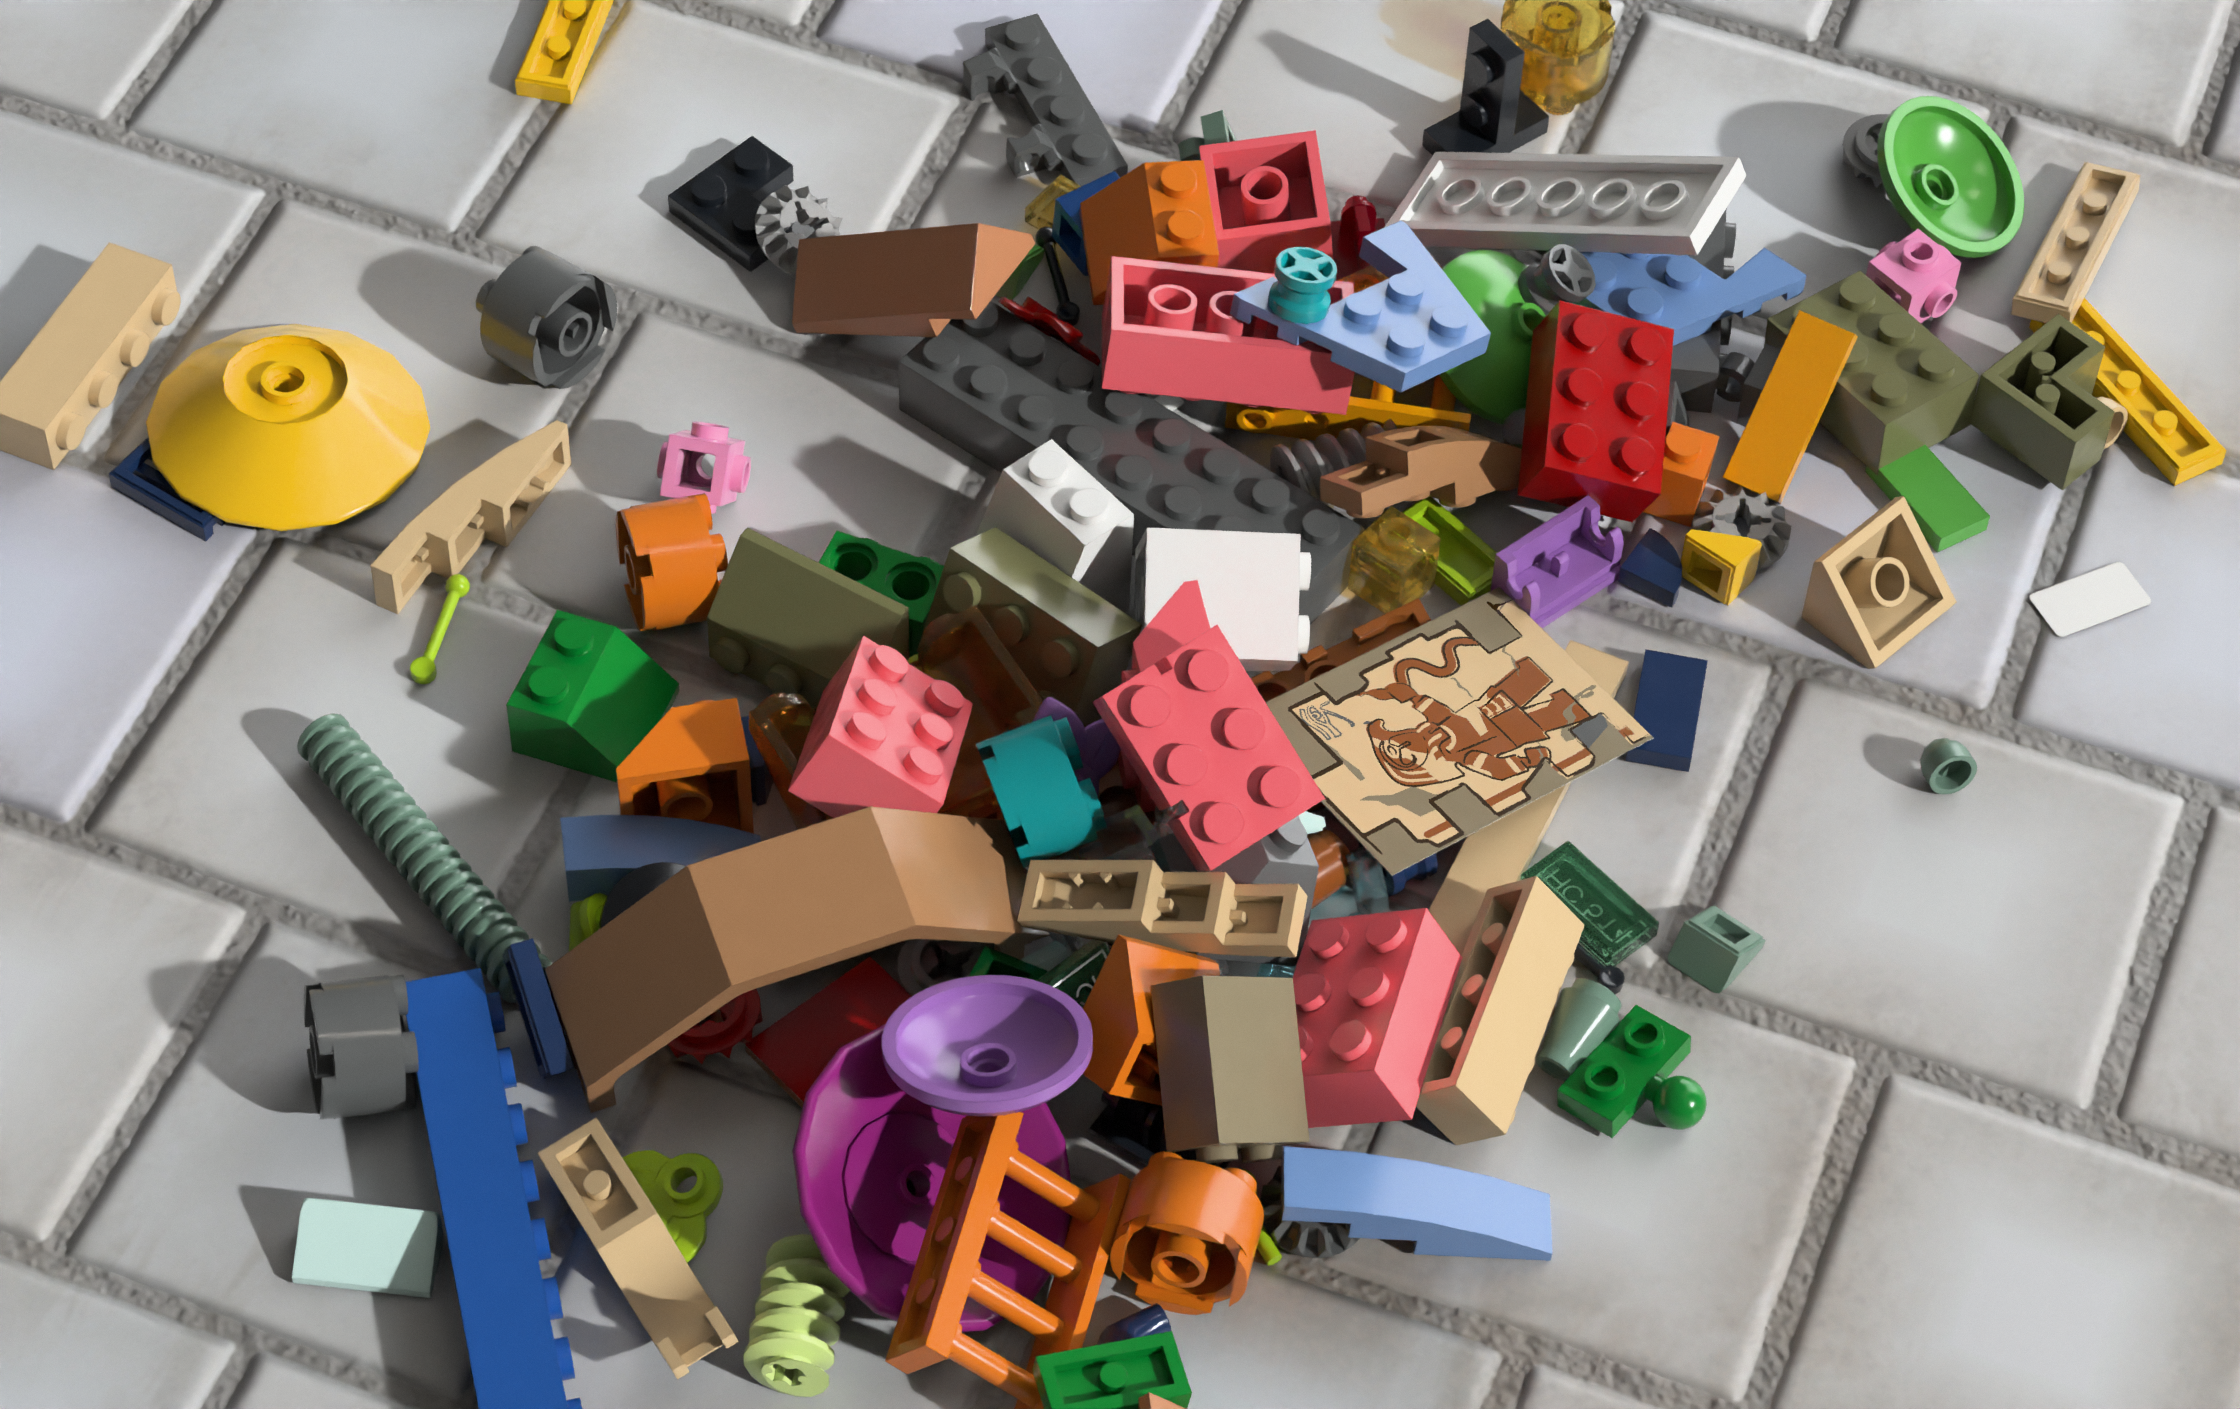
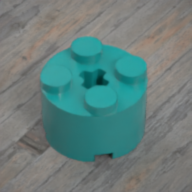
[976,715,1107,868]

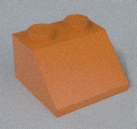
[1079,160,1219,305]
[616,698,754,834]

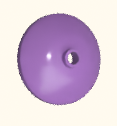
[881,975,1093,1116]

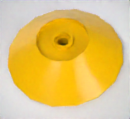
[146,324,430,531]

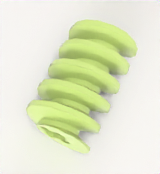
[743,1234,850,1397]

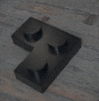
[668,136,794,272]

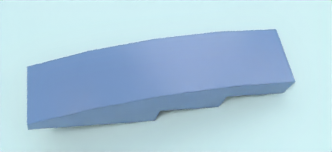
[1281,1146,1553,1261]

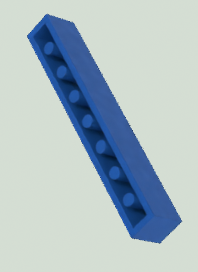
[406,968,582,1409]

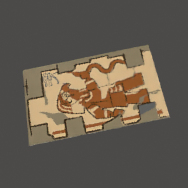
[1266,587,1653,876]

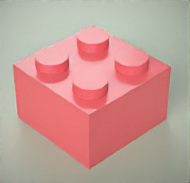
[1199,130,1333,274]

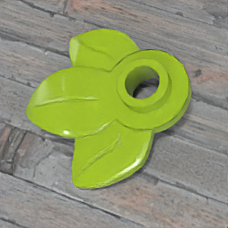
[622,1150,723,1263]

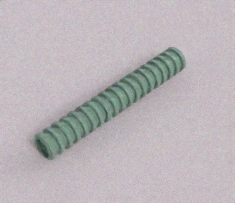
[297,713,552,1003]

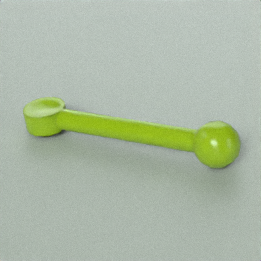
[410,574,470,685]

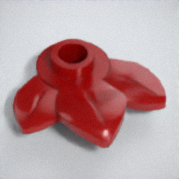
[998,296,1101,366]

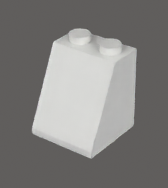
[976,439,1134,613]
[1134,528,1311,671]

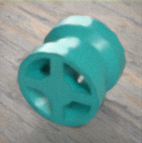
[1268,247,1337,324]

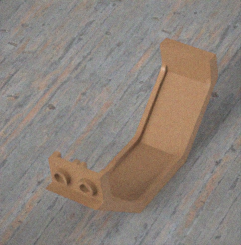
[545,806,1050,1113]

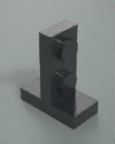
[1422,18,1549,156]

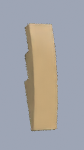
[370,420,571,614]
[1017,860,1308,957]

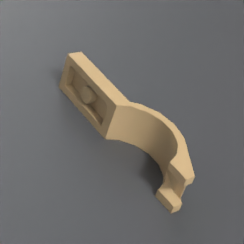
[537,1117,739,1380]

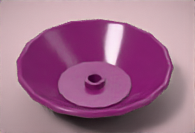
[792,1024,1072,1332]

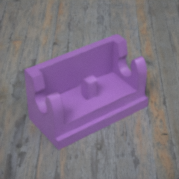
[1491,495,1624,628]

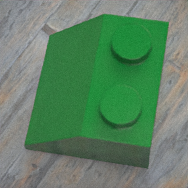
[506,610,680,782]

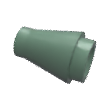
[1536,978,1622,1081]

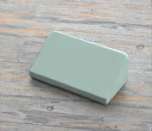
[292,1198,444,1298]

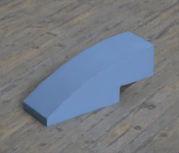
[560,815,761,902]

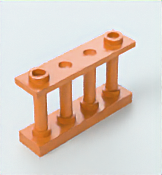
[885,1112,1131,1409]

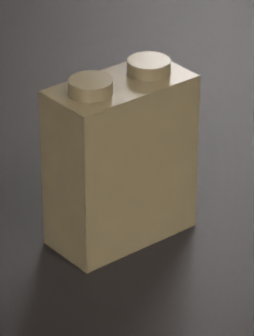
[1151,975,1310,1163]

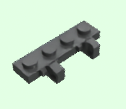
[963,13,1128,191]

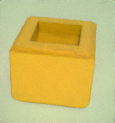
[1681,529,1762,606]

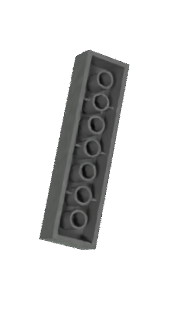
[898,301,1364,625]

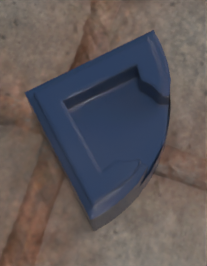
[1618,528,1682,608]

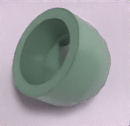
[1920,738,1977,794]

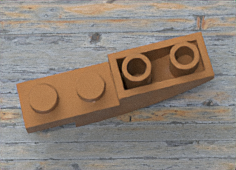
[1319,426,1522,518]

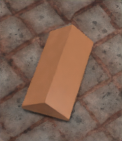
[792,223,1035,337]

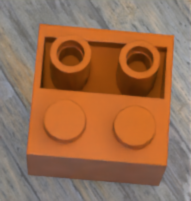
[1083,934,1220,1106]

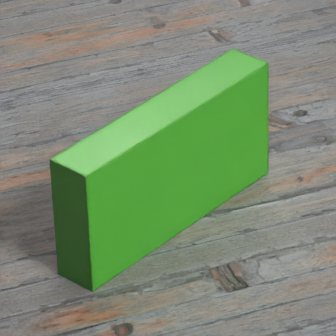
[1865,445,1990,553]

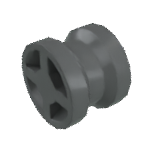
[1518,244,1596,316]

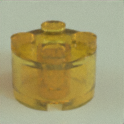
[1500,0,1615,115]

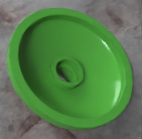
[1877,96,2024,258]
[1439,250,1546,426]

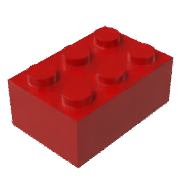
[1518,300,1674,522]

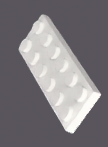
[1384,152,1746,256]

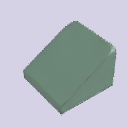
[1668,906,1766,994]

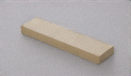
[2011,162,2141,323]

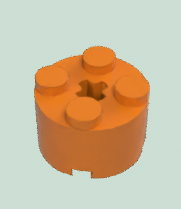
[615,493,728,631]
[1110,1151,1264,1315]

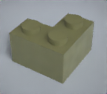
[1970,314,2115,490]

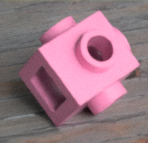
[1866,229,1961,323]
[657,421,751,514]

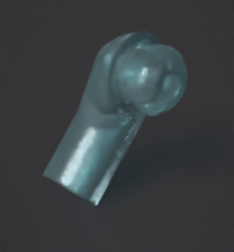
[1346,847,1390,916]

